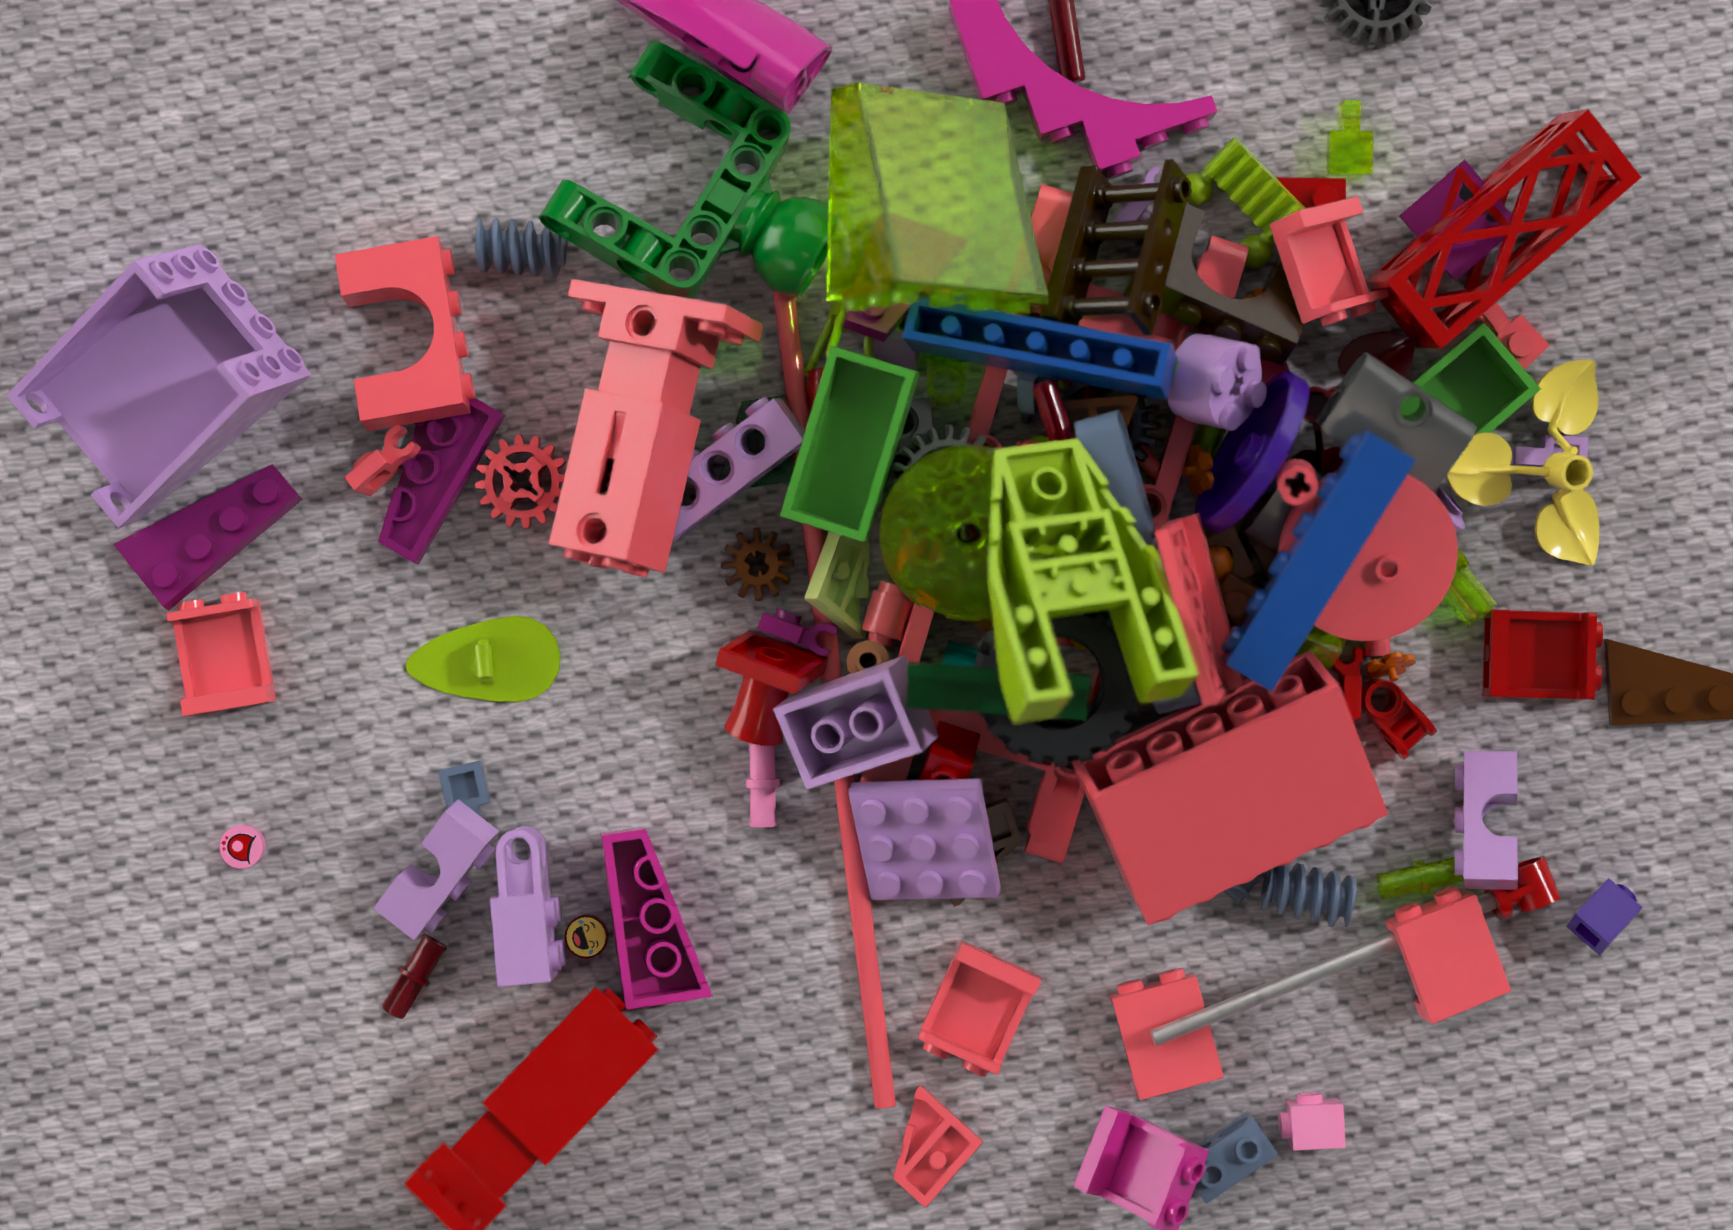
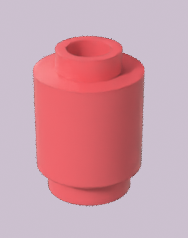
[861,581,914,648]

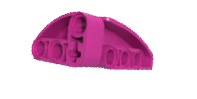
[616,0,832,115]

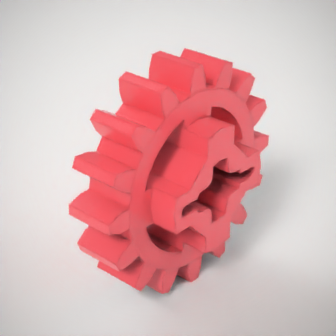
[475,434,567,529]

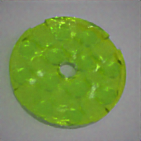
[880,445,995,621]

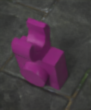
[757,608,840,656]

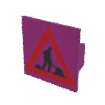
[1399,160,1512,282]

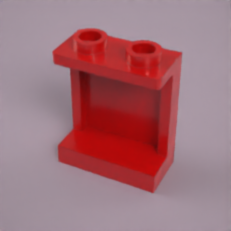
[1482,609,1603,700]

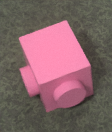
[1279,1092,1346,1151]

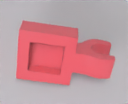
[1478,303,1550,370]
[344,425,421,497]

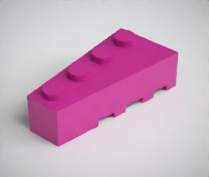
[600,827,713,1010]

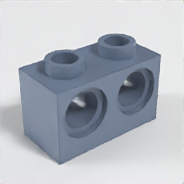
[1195,1111,1278,1204]

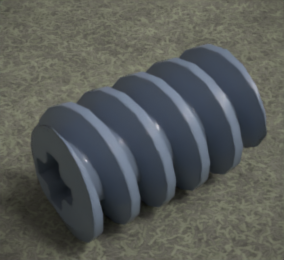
[475,217,568,278]
[1260,863,1357,927]

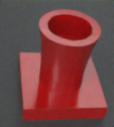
[715,630,828,746]

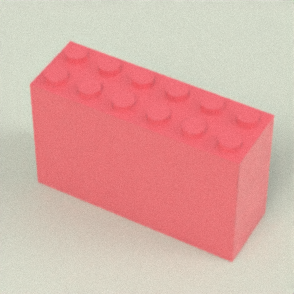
[1071,650,1389,926]

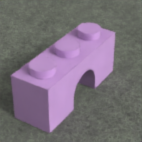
[1455,751,1518,890]
[373,799,500,941]

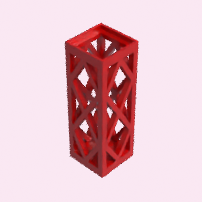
[1365,109,1642,349]

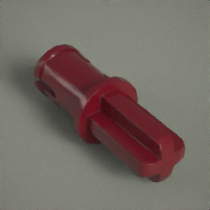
[382,933,447,1019]

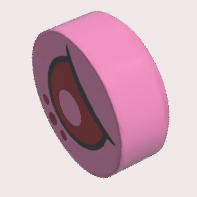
[219,825,266,869]

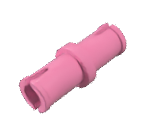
[746,743,780,827]

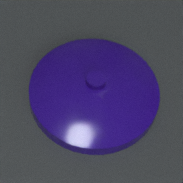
[1195,371,1309,533]

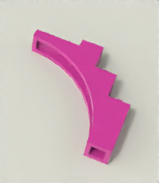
[949,0,1217,179]

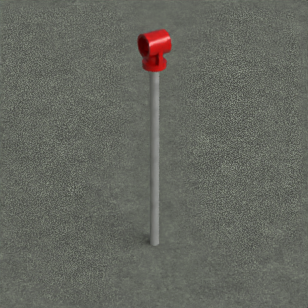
[1150,856,1561,1047]

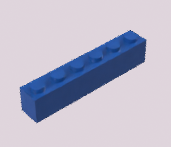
[902,296,1177,400]
[1221,429,1416,692]

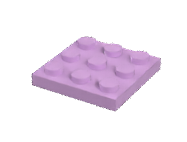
[848,779,1001,900]

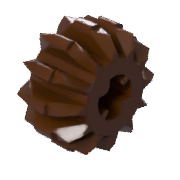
[721,527,795,602]

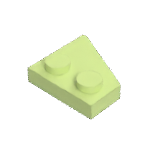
[804,531,870,638]

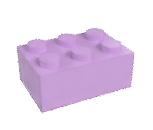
[773,655,939,790]

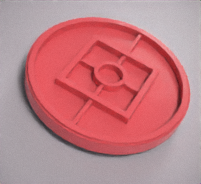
[1278,472,1458,641]

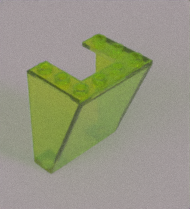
[826,82,1048,314]

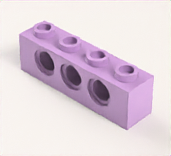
[672,396,805,543]

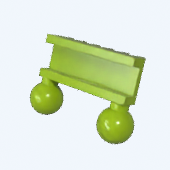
[1186,137,1306,269]

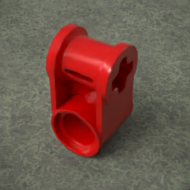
[1361,678,1437,760]

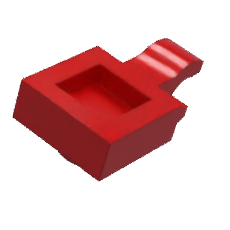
[1328,646,1363,724]

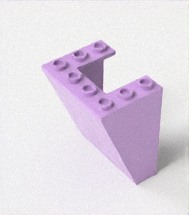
[6,244,312,528]

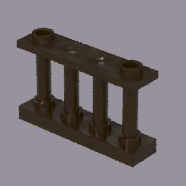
[1040,159,1192,335]

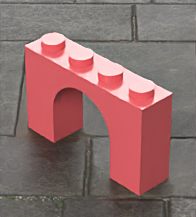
[335,236,476,431]

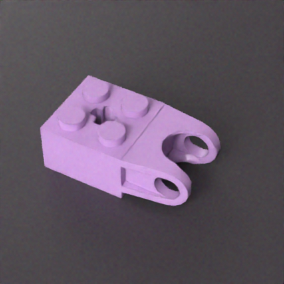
[490,826,566,987]

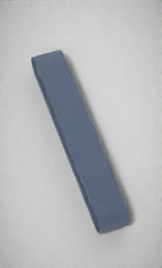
[1075,410,1202,714]

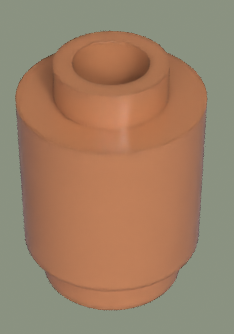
[846,640,890,675]

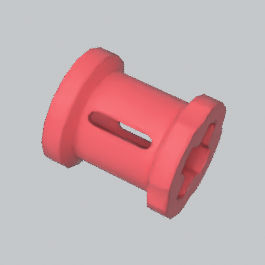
[1276,459,1318,505]

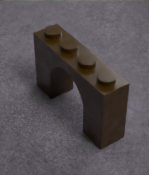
[1123,203,1304,366]

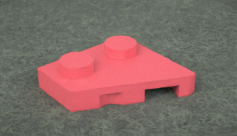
[893,1085,984,1208]

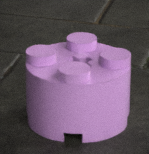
[1167,334,1267,431]

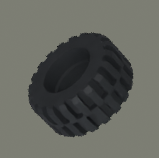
[975,609,1141,766]

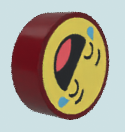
[564,914,609,959]

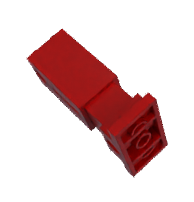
[404,987,659,1230]

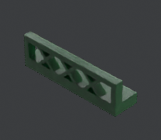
[906,662,1090,720]

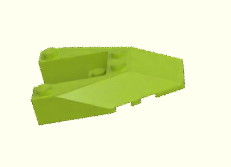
[988,439,1199,724]

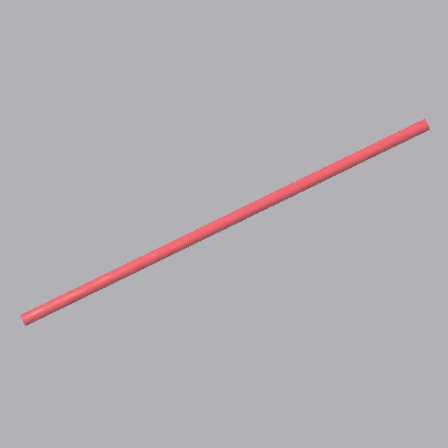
[773,291,896,1109]

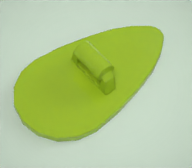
[406,616,561,702]

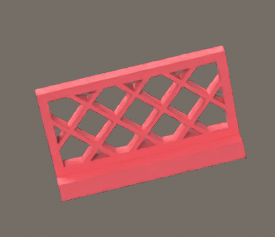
[1154,513,1246,707]

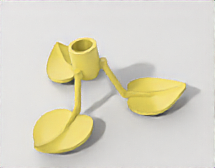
[1446,359,1599,566]

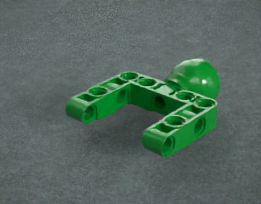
[539,41,843,299]

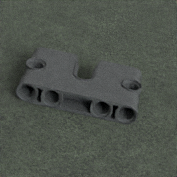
[1241,353,1476,554]

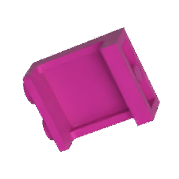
[1073,1105,1209,1230]

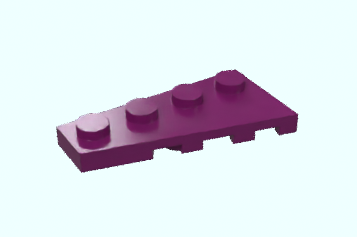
[378,398,506,565]
[113,464,303,611]

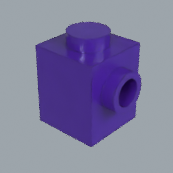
[1566,878,1643,956]

